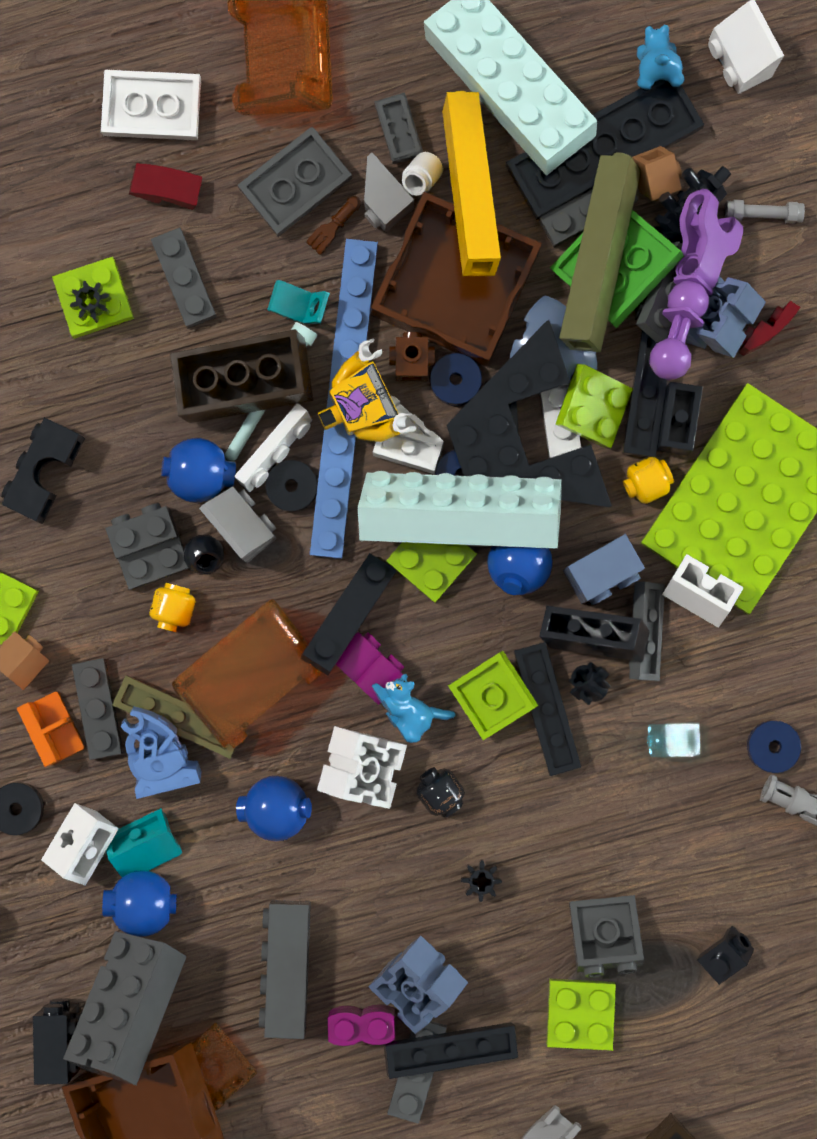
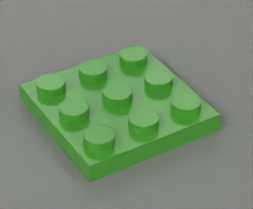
[550,210,684,328]

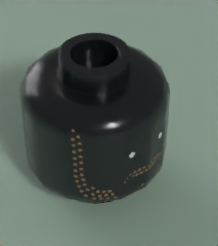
[416,767,465,817]

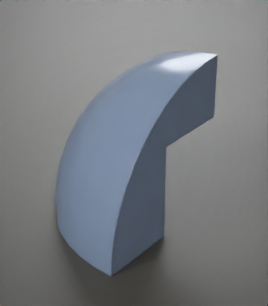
[510,295,598,380]

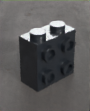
[33,998,81,1085]

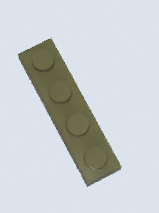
[112,675,245,759]

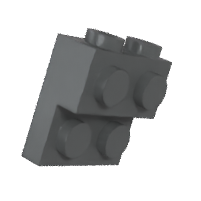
[105,503,189,590]
[569,895,644,978]

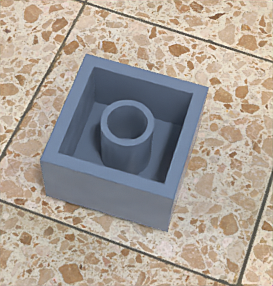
[563,534,645,605]

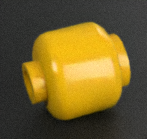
[623,457,674,504]
[149,583,195,632]

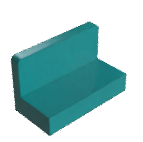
[106,808,182,877]

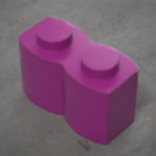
[336,632,405,705]
[327,1004,395,1046]

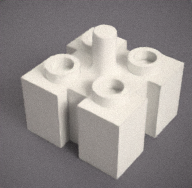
[317,726,407,809]

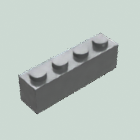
[259,900,311,1039]

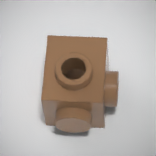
[632,146,682,201]
[0,631,49,690]

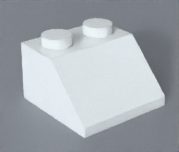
[708,0,784,94]

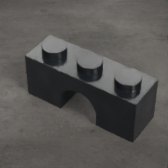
[1,417,85,524]

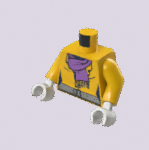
[318,339,416,442]

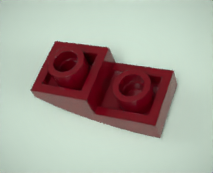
[129,163,202,210]
[738,301,801,356]

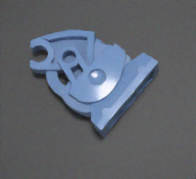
[121,706,202,799]

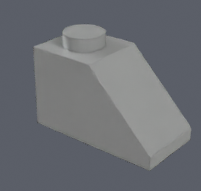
[364,153,414,232]

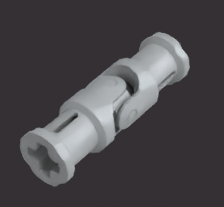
[760,774,817,826]

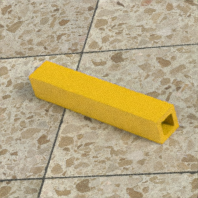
[442,91,501,276]

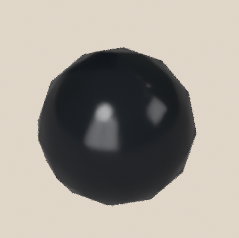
[184,535,224,575]

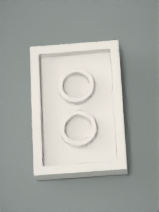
[101,70,201,140]

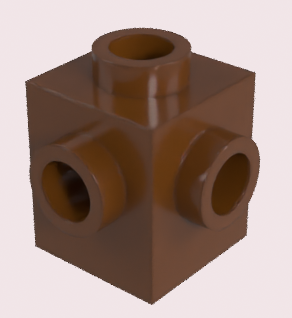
[389,332,435,381]

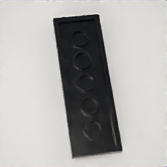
[506,80,704,220]

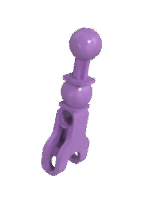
[649,189,743,381]

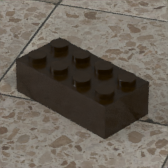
[170,329,314,423]

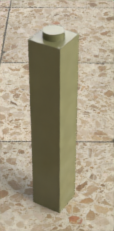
[559,153,641,352]

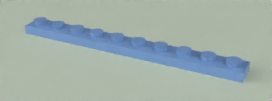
[310,239,378,559]

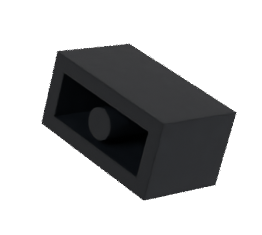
[657,382,703,456]

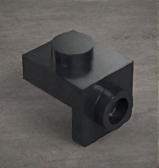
[697,926,754,985]

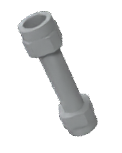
[725,200,805,224]

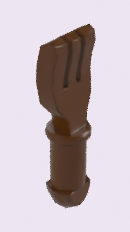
[306,196,361,255]

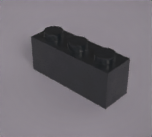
[539,606,650,662]

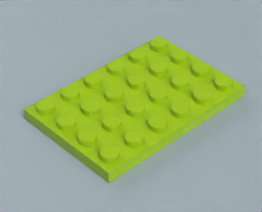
[640,383,817,615]

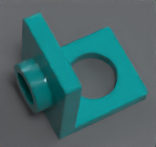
[267,280,330,325]

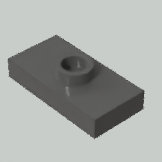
[374,92,423,164]

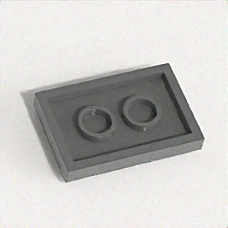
[237,126,352,237]

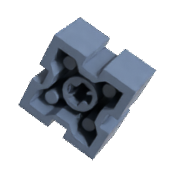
[686,276,766,358]
[368,936,468,1034]

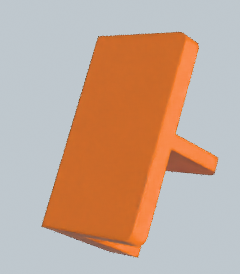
[17,692,85,767]

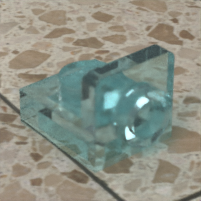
[647,723,700,757]

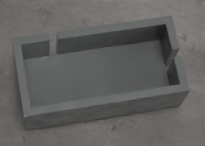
[63,931,187,1085]

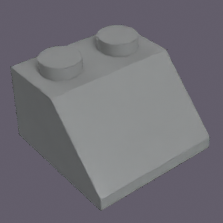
[199,487,277,563]

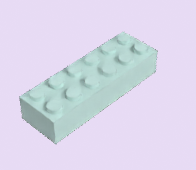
[424,0,597,176]
[358,471,561,548]

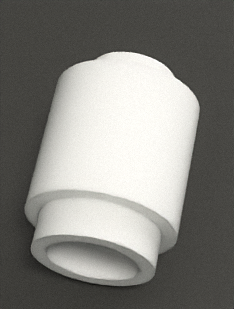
[402,152,443,196]

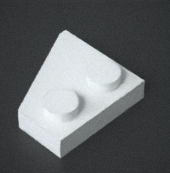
[373,396,444,474]

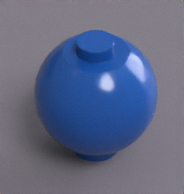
[161,438,236,503]
[487,546,553,595]
[236,776,312,842]
[102,870,177,937]

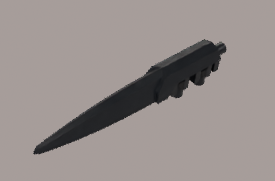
[653,166,731,244]

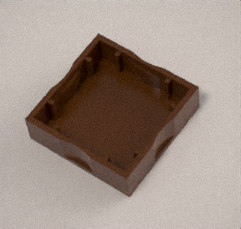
[371,192,542,367]
[62,1042,224,1139]

